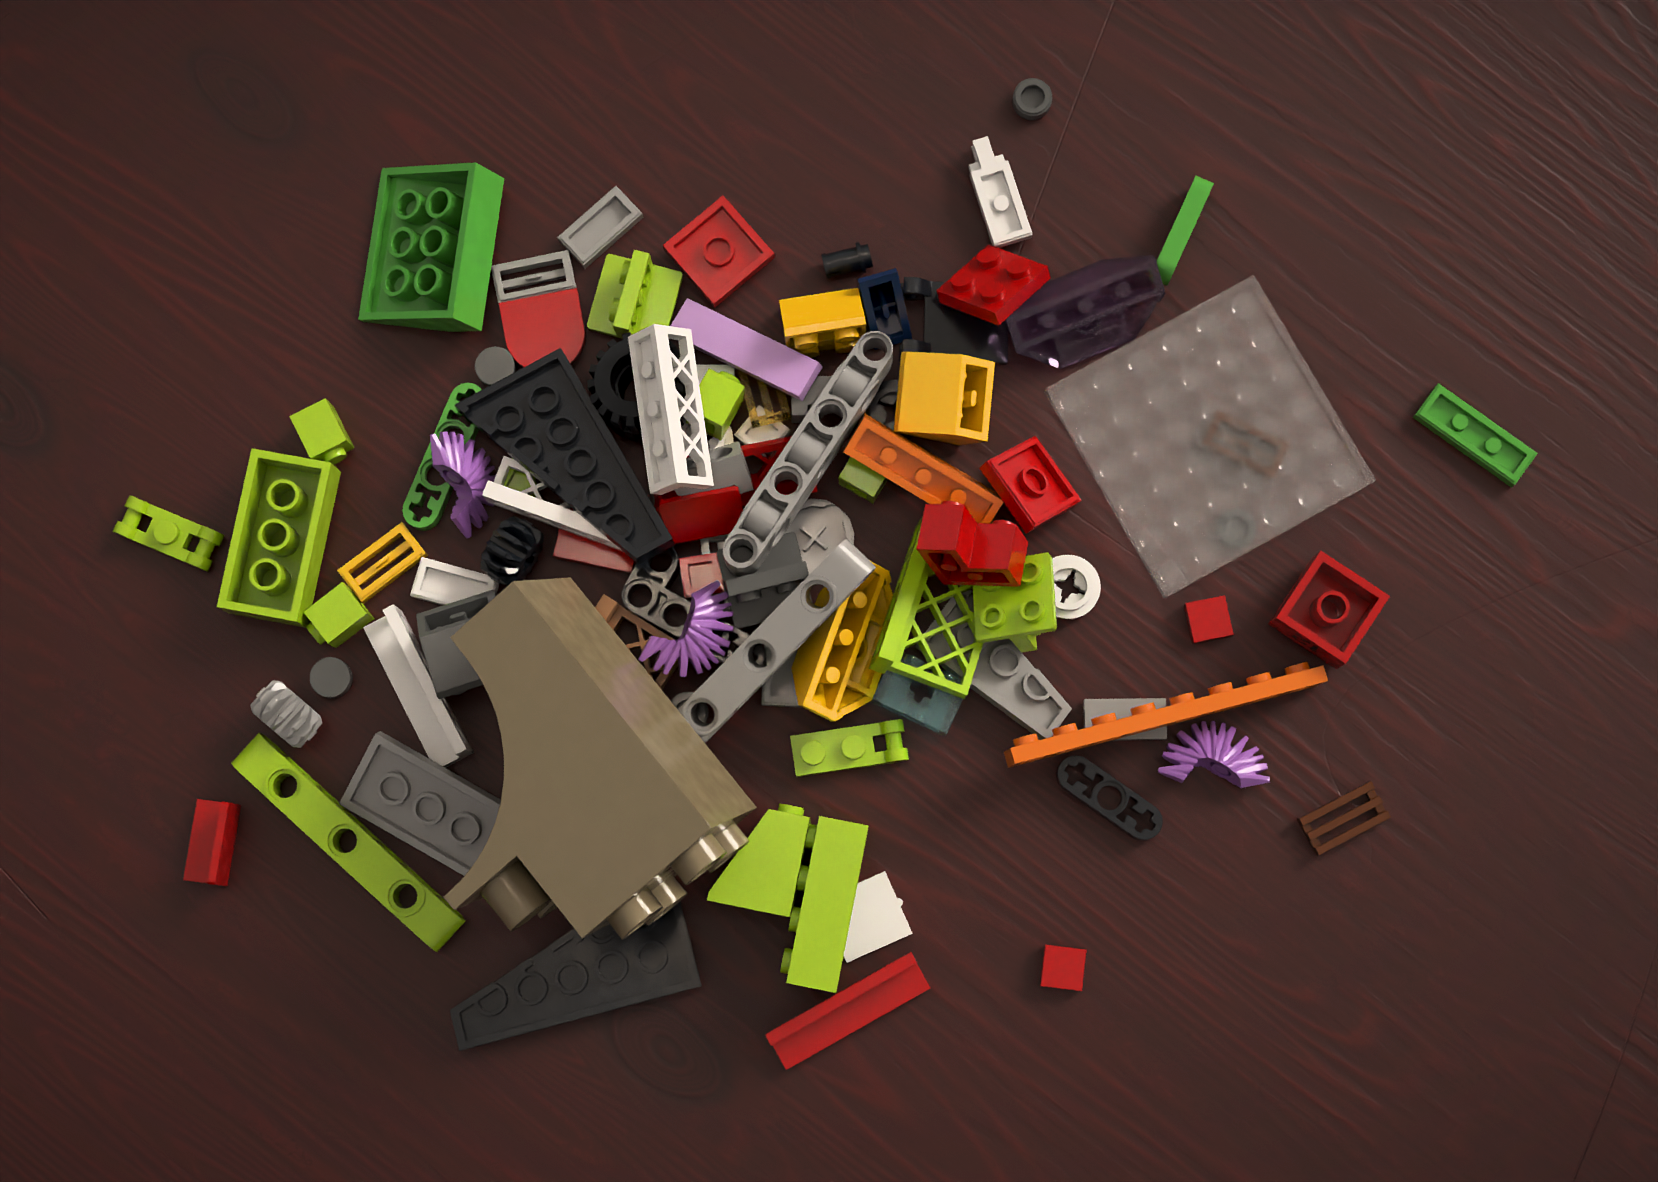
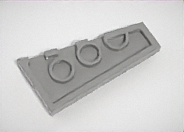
[915,585,1072,740]

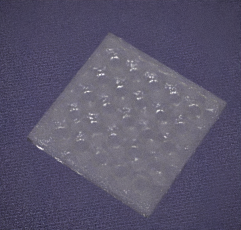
[1044,275,1376,599]

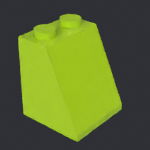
[707,803,811,918]

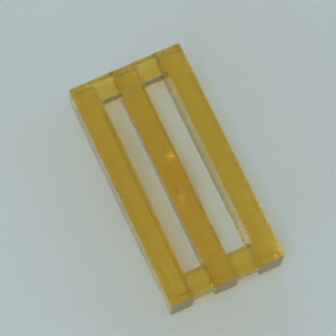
[737,369,791,428]

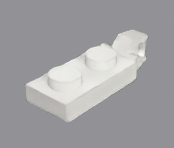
[968,136,1032,248]

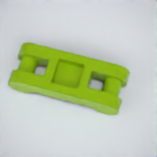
[112,495,225,572]

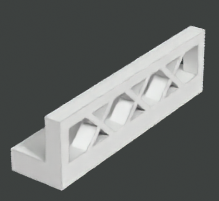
[628,324,714,495]
[482,456,622,551]
[363,604,474,768]

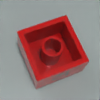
[1268,551,1390,669]

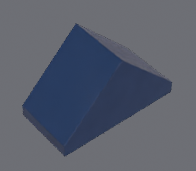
[857,268,913,350]

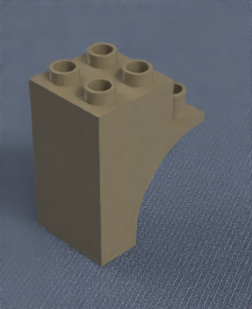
[443,577,757,940]

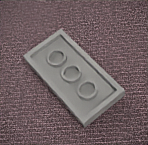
[339,731,501,876]

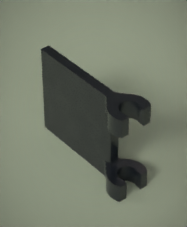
[899,277,1008,365]

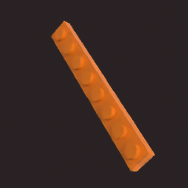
[1004,662,1328,768]

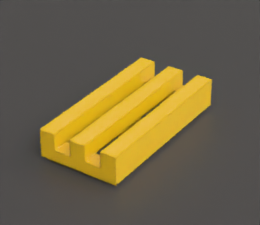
[337,522,428,604]

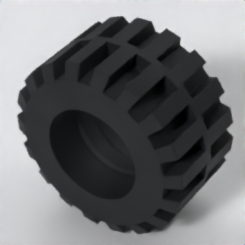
[587,332,686,442]

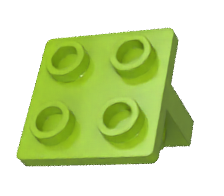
[587,250,683,339]
[973,552,1057,653]

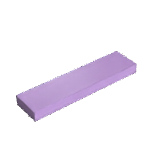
[671,298,822,401]

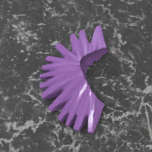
[430,431,496,538]
[638,580,733,677]
[1157,721,1270,788]

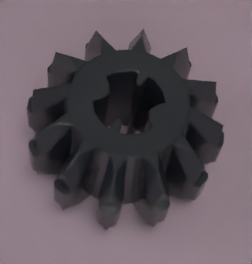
[480,515,544,586]

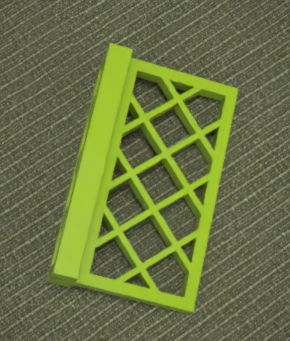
[869,516,983,699]

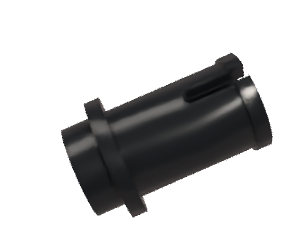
[821,242,873,279]

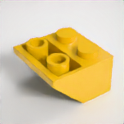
[779,288,866,358]
[893,352,995,446]

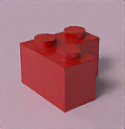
[916,501,1028,587]

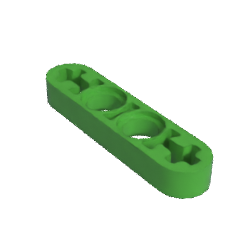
[402,382,482,531]

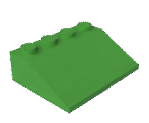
[358,162,504,332]

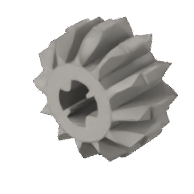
[250,680,323,748]

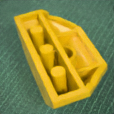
[791,561,893,721]

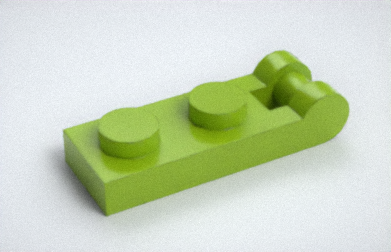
[790,719,909,777]

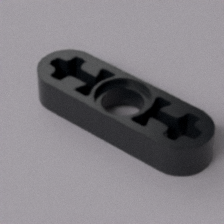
[1056,755,1163,841]

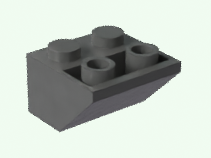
[416,589,496,699]

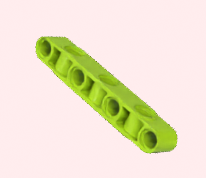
[231,732,466,952]

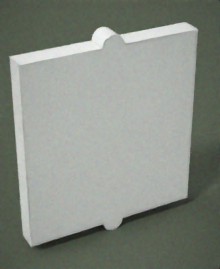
[844,871,913,963]

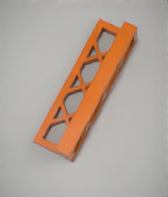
[843,413,1003,523]

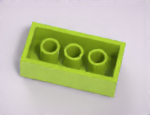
[217,448,341,628]
[780,816,869,993]

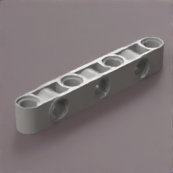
[723,331,893,577]
[678,538,876,743]

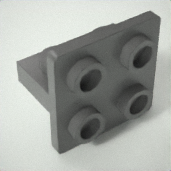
[717,532,813,629]

